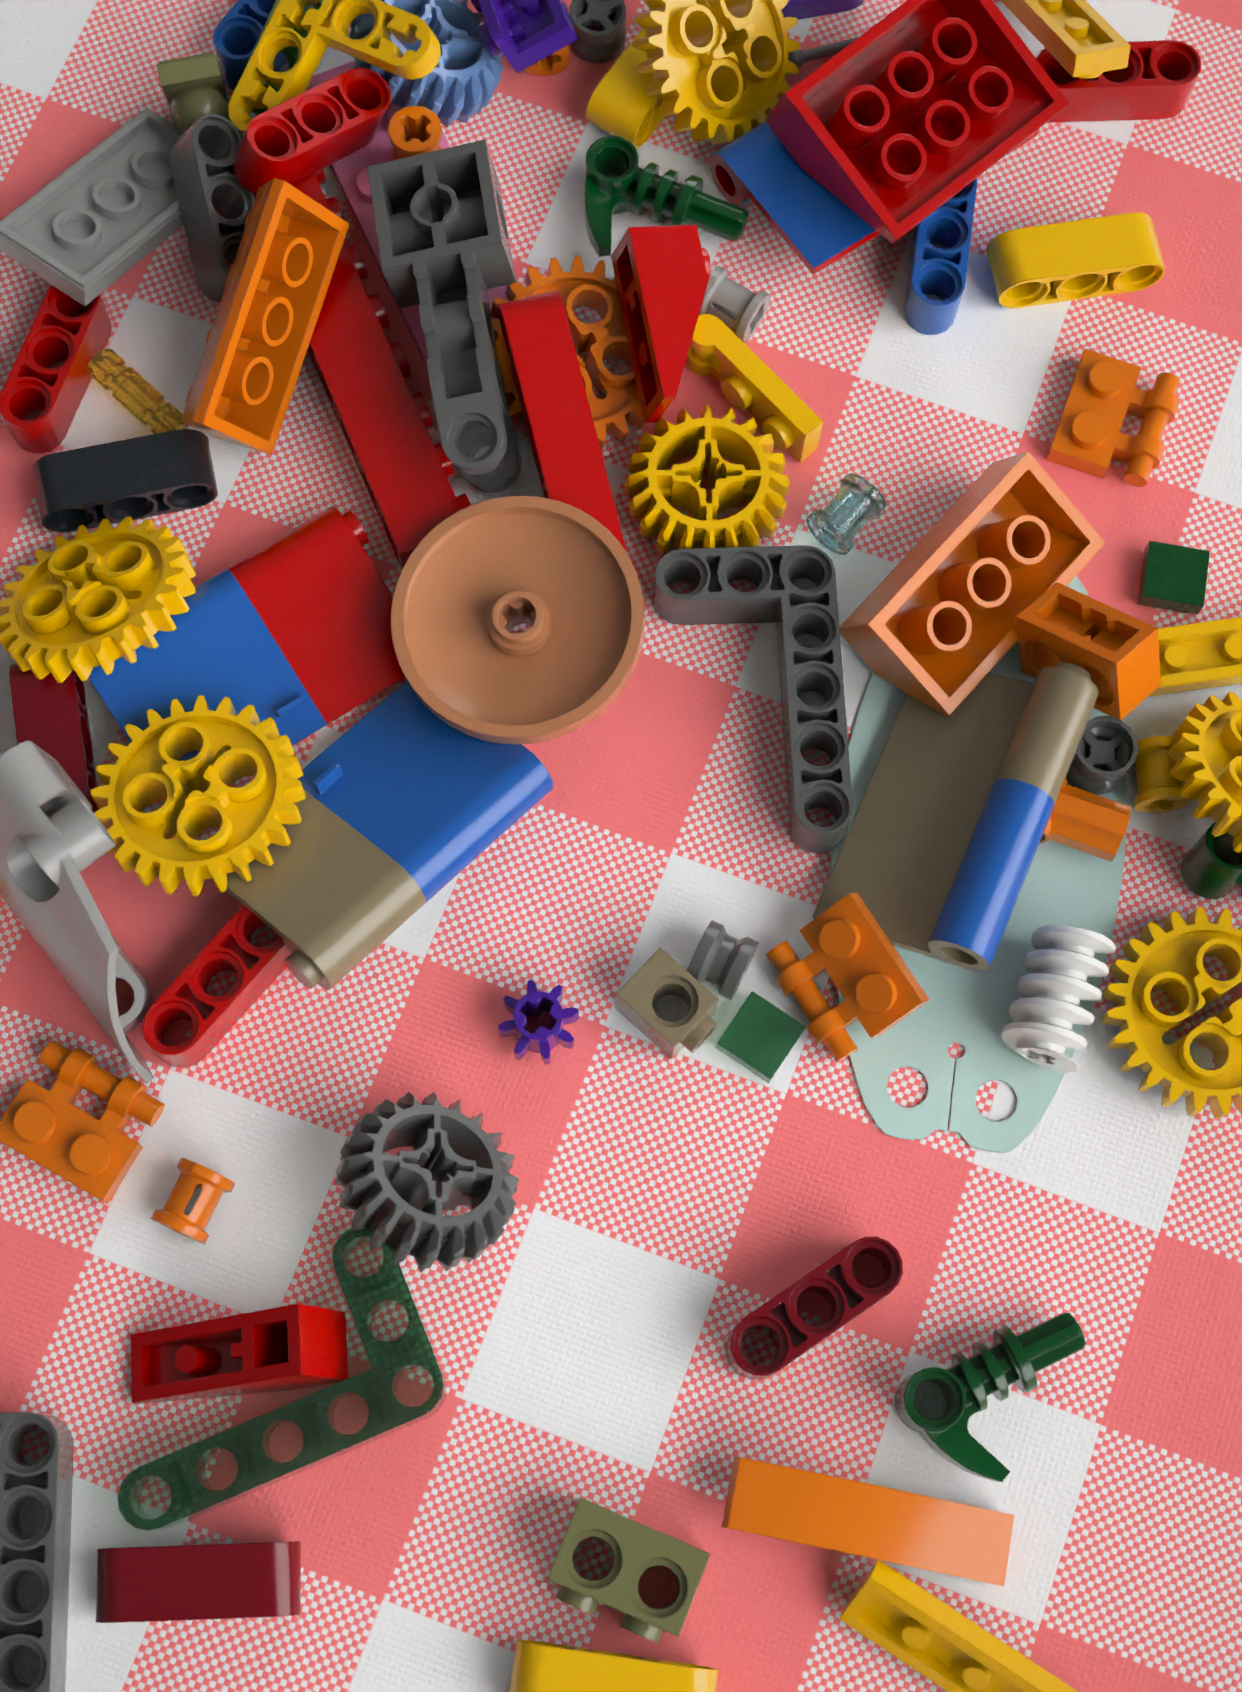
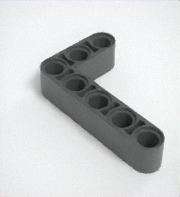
[653,545,853,854]
[0,1412,74,1692]

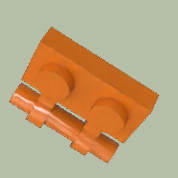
[1046,349,1180,487]
[766,893,930,1063]
[0,1040,165,1204]

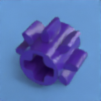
[498,980,579,1065]

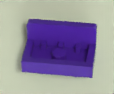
[470,0,578,73]

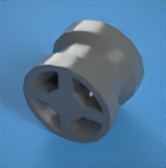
[570,0,626,64]
[687,920,759,1000]

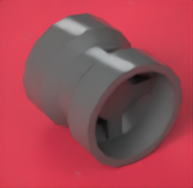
[1066,716,1138,795]

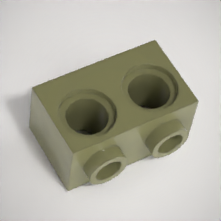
[547,1497,711,1643]

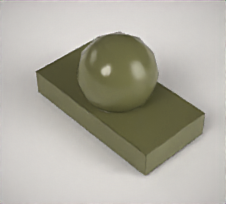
[156,52,229,134]

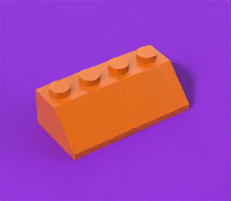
[181,178,350,455]
[839,451,1106,716]

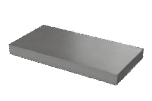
[0,108,213,306]

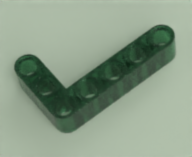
[117,1228,448,1531]

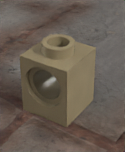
[615,947,719,1060]

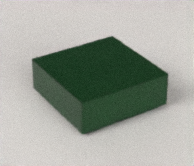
[1138,541,1210,615]

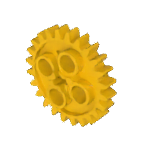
[633,0,801,145]
[0,516,196,683]
[1168,692,1242,853]
[91,695,306,896]
[1101,907,1242,1119]

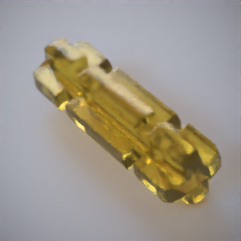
[88,348,188,434]

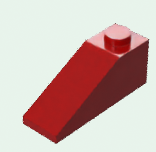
[611,225,711,423]
[131,1303,348,1404]

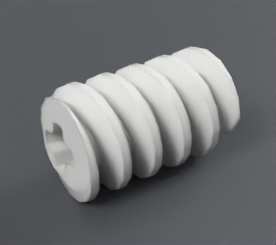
[1001,925,1116,1073]

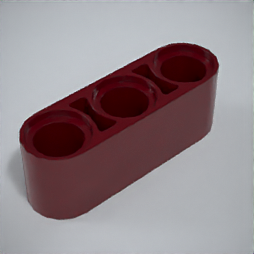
[9,664,100,813]
[726,1237,903,1380]
[96,1541,301,1623]

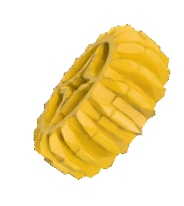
[625,404,790,555]

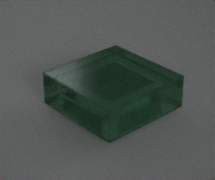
[715,991,806,1083]

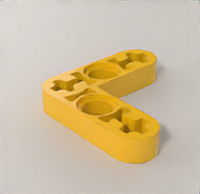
[228,0,441,135]

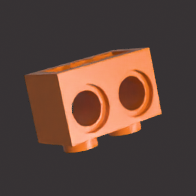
[1016,582,1161,721]

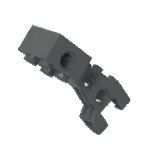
[367,139,521,493]

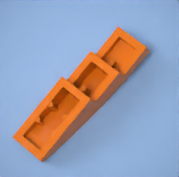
[722,1456,1014,1586]

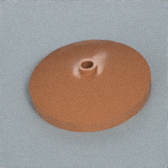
[391,496,645,744]

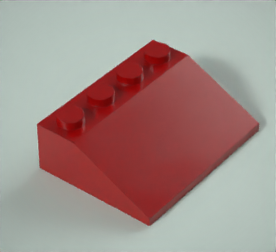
[765,0,1070,244]

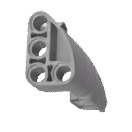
[0,741,154,1084]

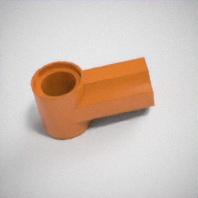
[1040,778,1132,862]

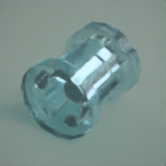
[807,473,887,555]

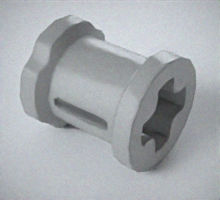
[699,266,771,343]

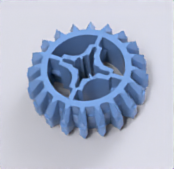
[349,0,504,127]

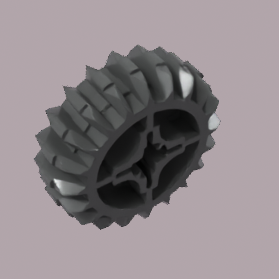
[335,1092,519,1272]

